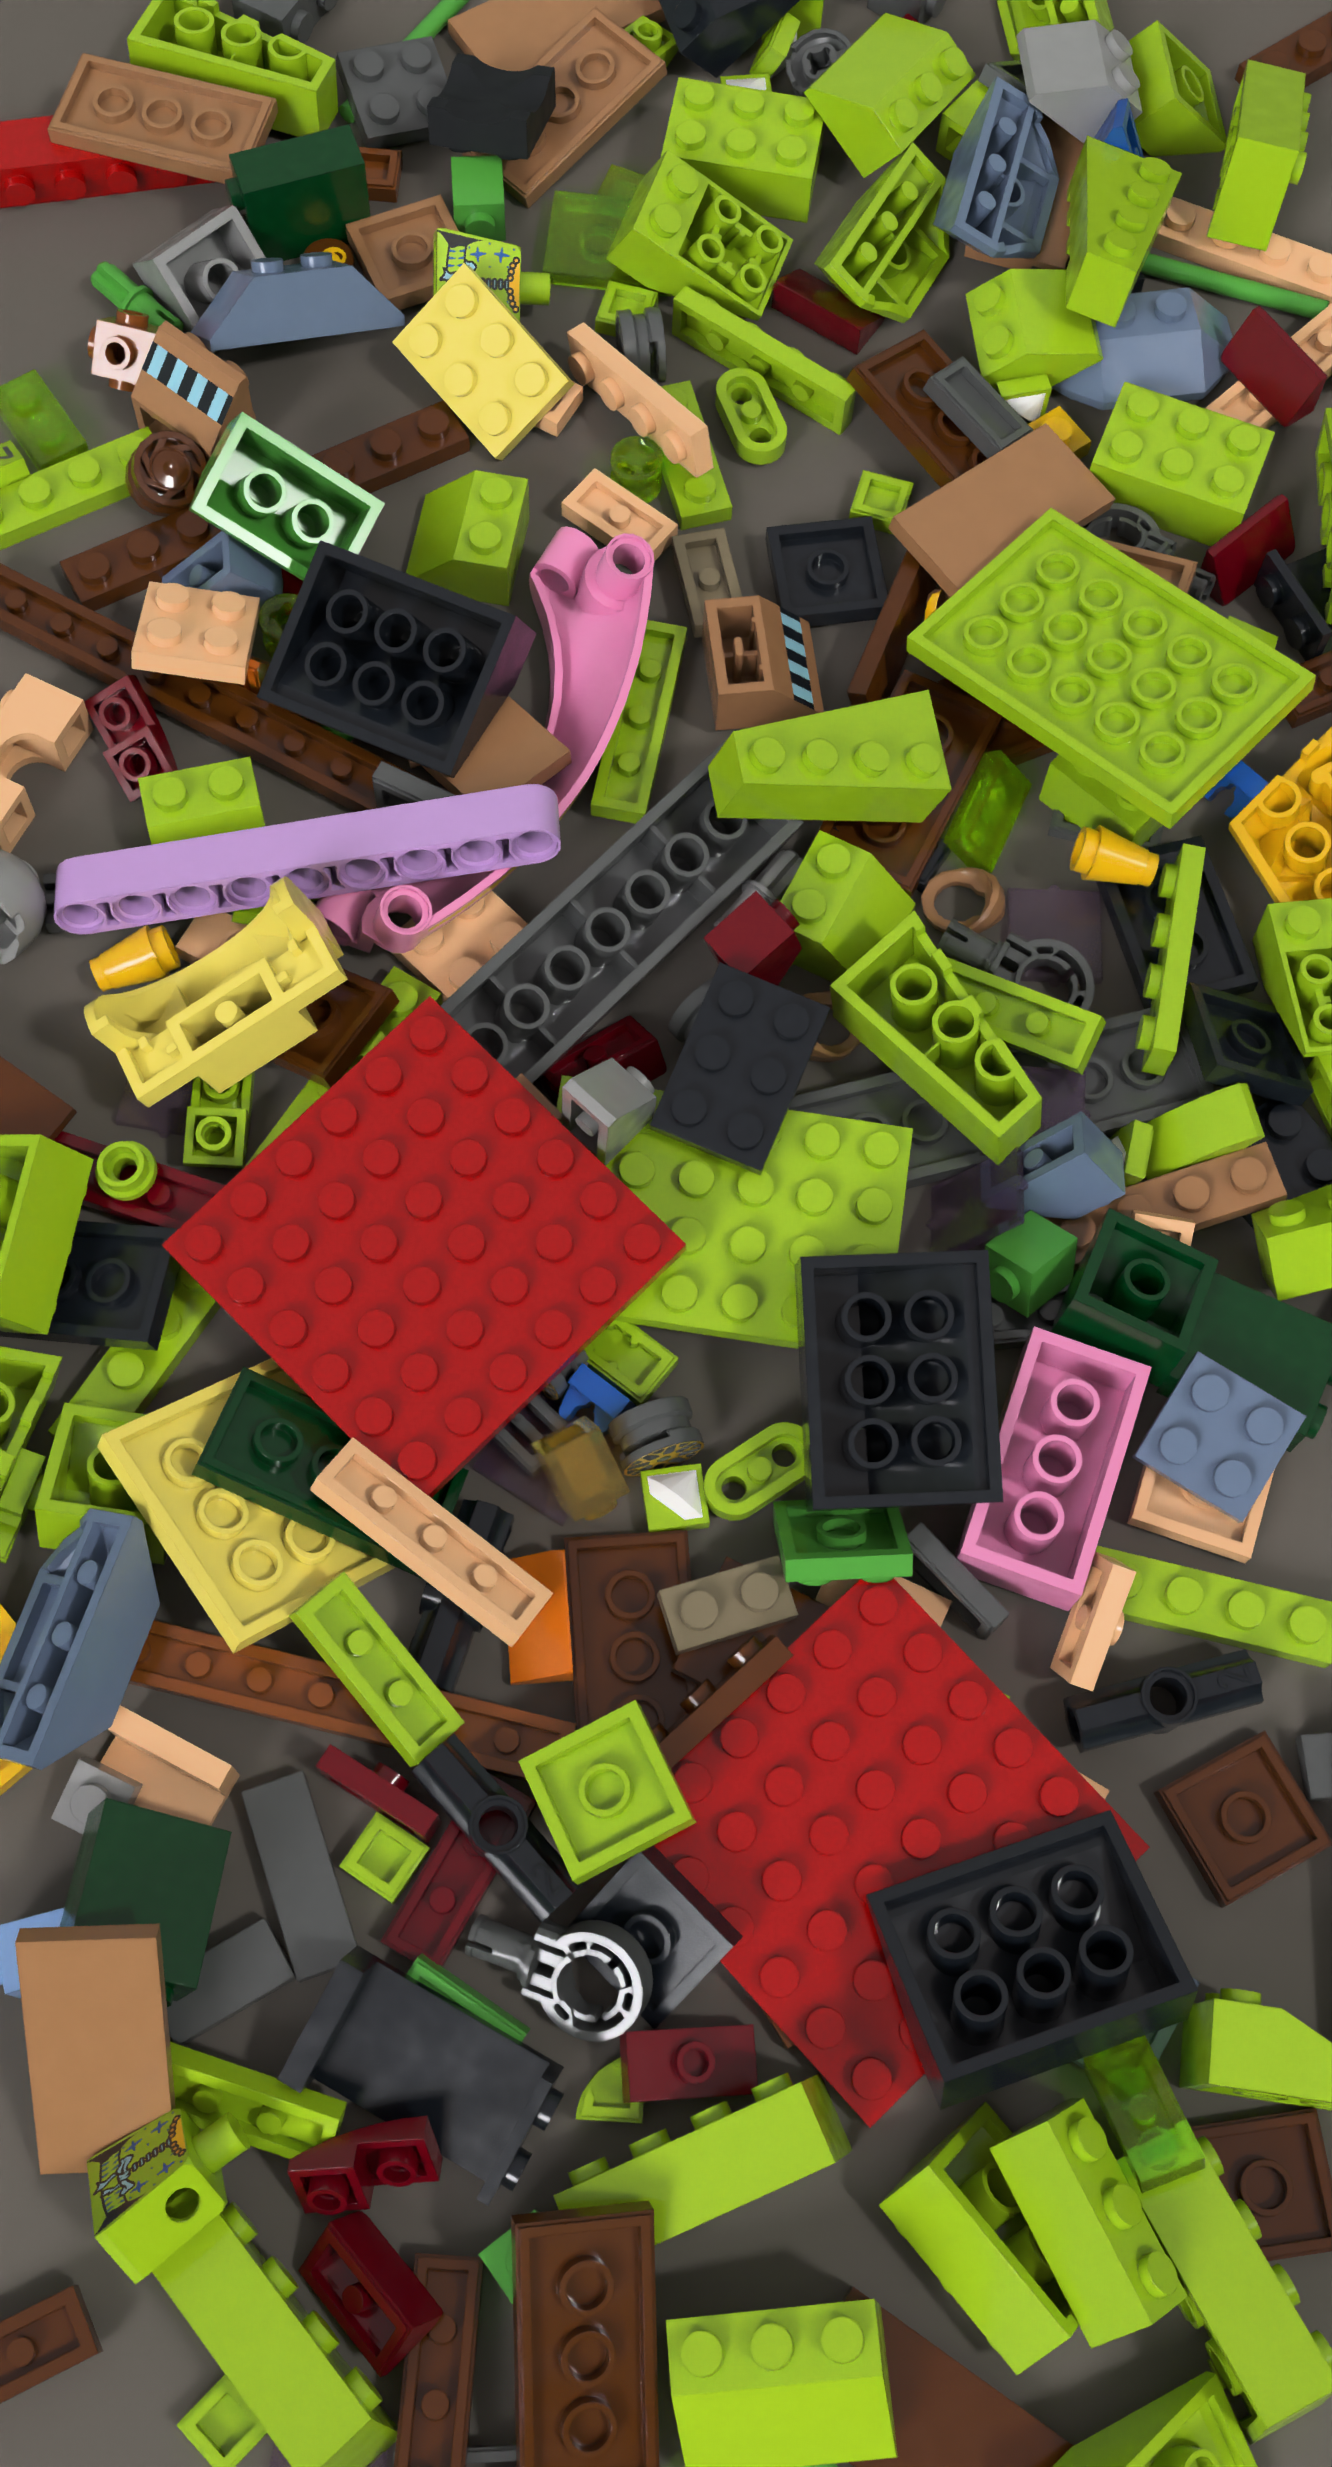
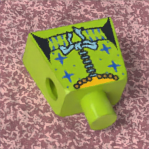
[433,228,551,322]
[87,2109,250,2285]

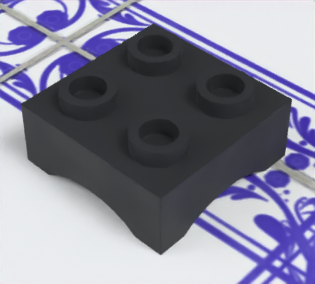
[427,53,556,160]

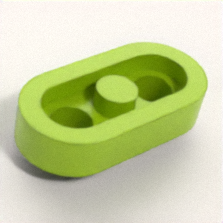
[715,368,787,465]
[703,1422,805,1521]

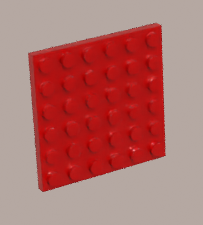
[162,996,686,1498]
[628,1578,1150,2128]

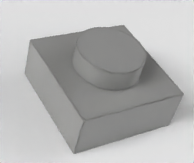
[51,1756,143,1834]

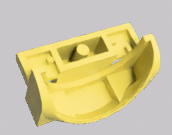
[84,876,348,1108]

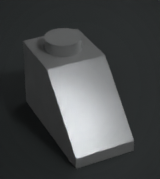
[561,1058,657,1166]

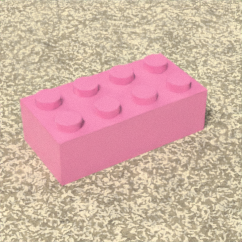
[955,1326,1152,1611]

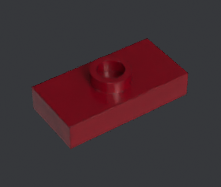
[316,1744,442,1844]
[619,2024,758,2103]

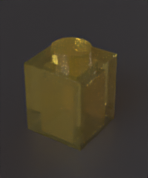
[530,1415,630,1522]

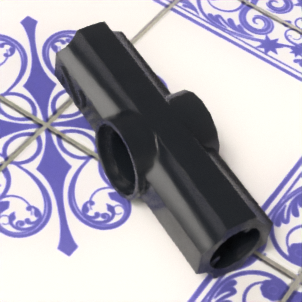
[408,1499,514,1693]
[1063,1649,1264,1753]
[411,1734,584,1923]

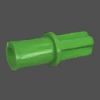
[91,261,184,332]

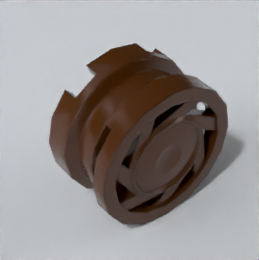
[125,430,207,517]

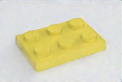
[392,263,575,461]

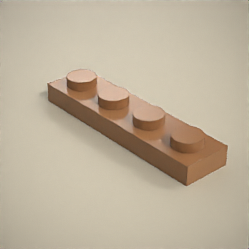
[1044,1142,1287,1271]

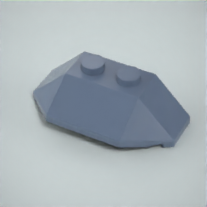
[933,76,1060,258]
[191,252,405,351]
[1051,287,1233,410]
[0,1508,160,1770]

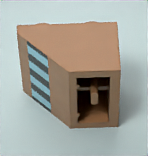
[131,320,256,463]
[702,595,824,731]

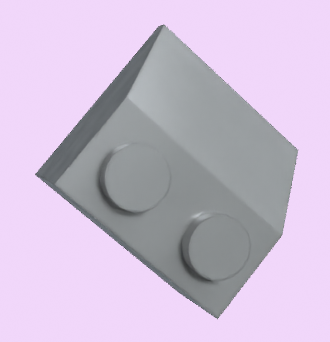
[1016,20,1143,143]
[132,204,266,353]

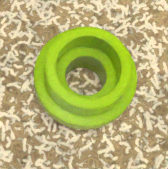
[95,1141,157,1201]

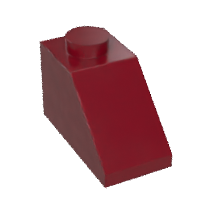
[703,891,802,986]

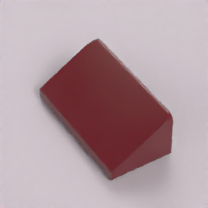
[771,268,885,355]
[1220,305,1327,427]
[1200,494,1295,606]
[539,1015,667,1107]
[298,2211,443,2378]

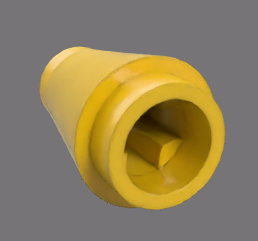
[1070,825,1159,887]
[89,925,181,992]

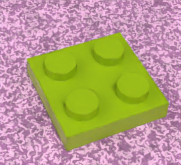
[518,1700,697,1885]

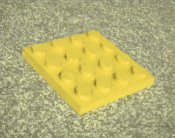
[97,1358,396,1654]

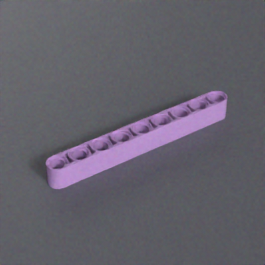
[54,784,561,935]

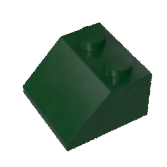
[1050,1208,1219,1387]

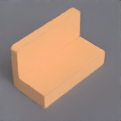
[100,1705,240,1826]

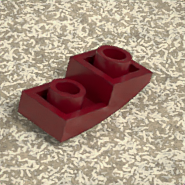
[84,675,178,802]
[287,2116,443,2215]

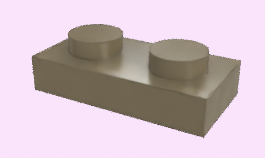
[671,528,742,638]
[657,1555,798,1655]

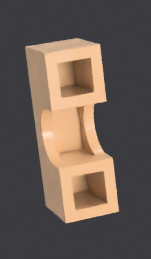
[0,673,94,853]

